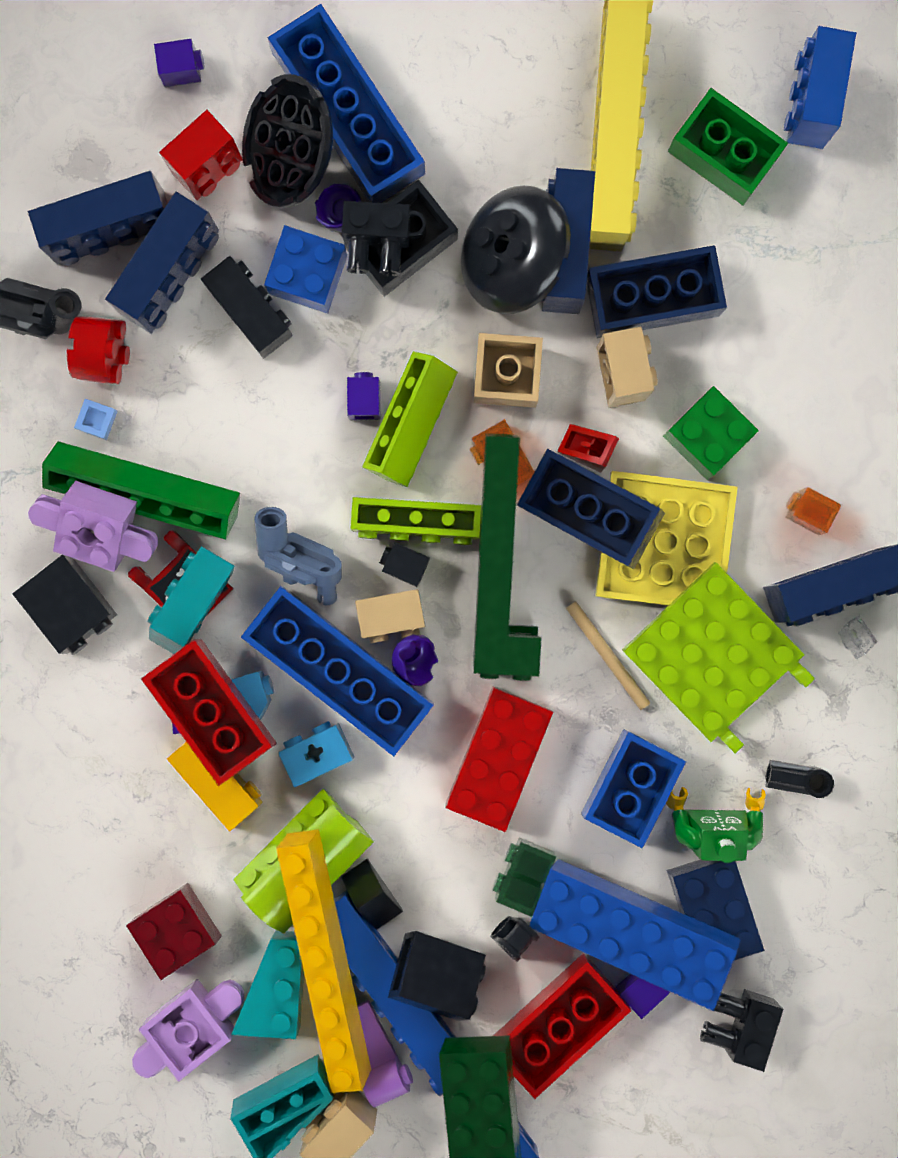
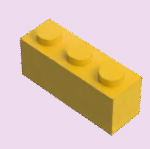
[167,742,263,832]

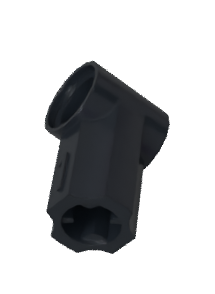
[765,760,834,798]

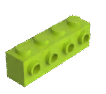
[362,351,458,487]
[350,497,481,545]

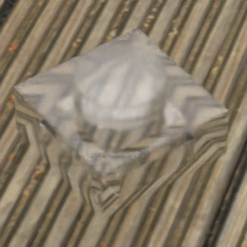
[838,615,878,659]

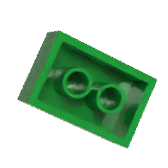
[667,88,788,206]

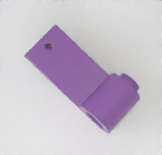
[357,1000,413,1108]

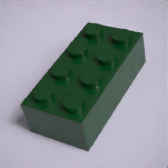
[439,1036,522,1158]

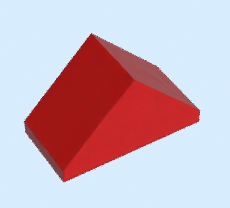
[557,424,619,473]

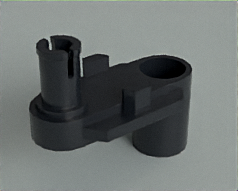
[0,278,82,339]

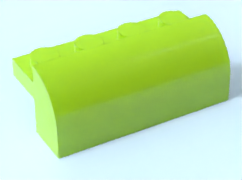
[233,789,374,934]

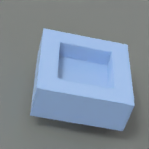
[74,399,117,440]

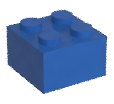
[264,225,348,314]

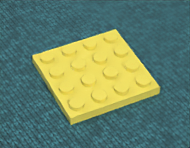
[595,471,738,606]

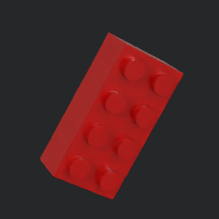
[141,639,277,786]
[445,686,553,833]
[493,953,632,1100]

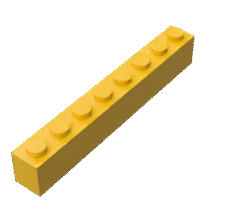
[276,829,371,1093]

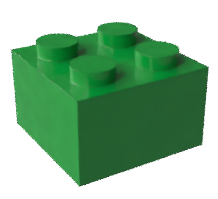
[663,386,759,480]

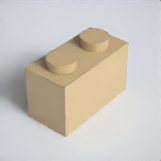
[355,589,425,644]

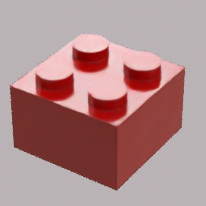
[159,110,243,201]

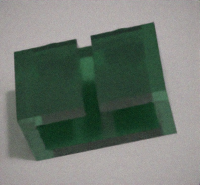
[492,837,556,917]

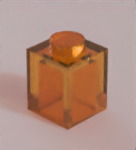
[785,487,842,535]

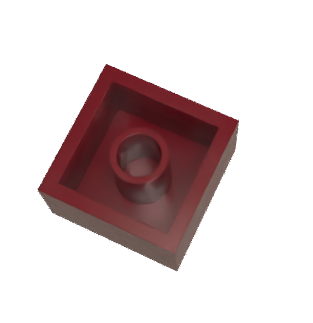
[126,883,222,980]

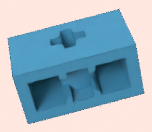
[278,721,355,788]

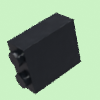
[12,554,117,655]
[388,931,486,1021]

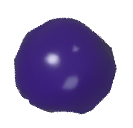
[315,184,362,232]
[392,634,439,686]

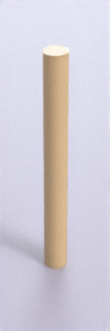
[566,601,650,710]

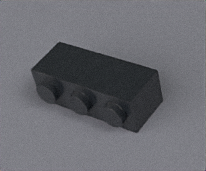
[201,256,293,359]

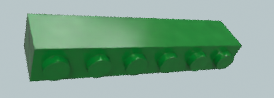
[42,441,240,540]

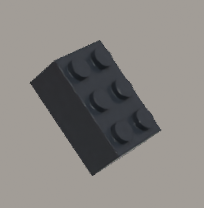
[344,179,458,297]

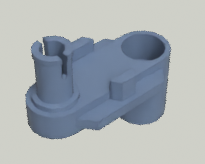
[254,507,342,605]

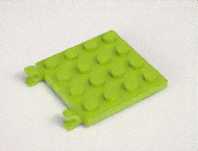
[622,562,815,754]

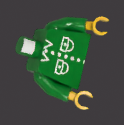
[666,787,766,863]

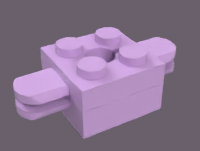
[28,481,158,572]
[132,979,244,1082]

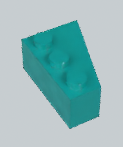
[147,546,235,654]
[231,930,304,1039]
[230,1054,333,1158]

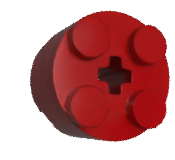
[67,316,130,384]

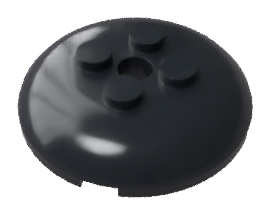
[242,74,333,208]
[461,186,570,314]

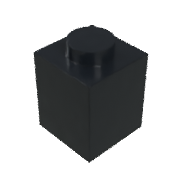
[379,542,430,588]

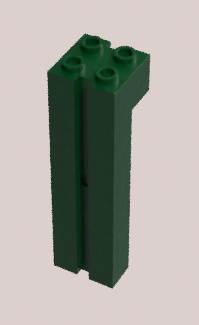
[473,433,542,681]

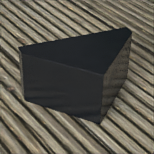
[341,858,403,930]

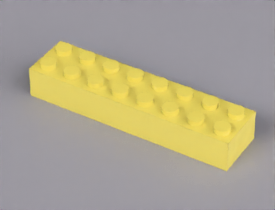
[589,0,653,252]

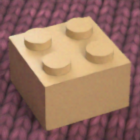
[596,326,658,408]
[473,333,543,408]
[299,1091,378,1158]

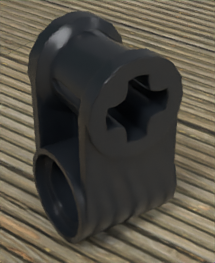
[490,916,540,962]

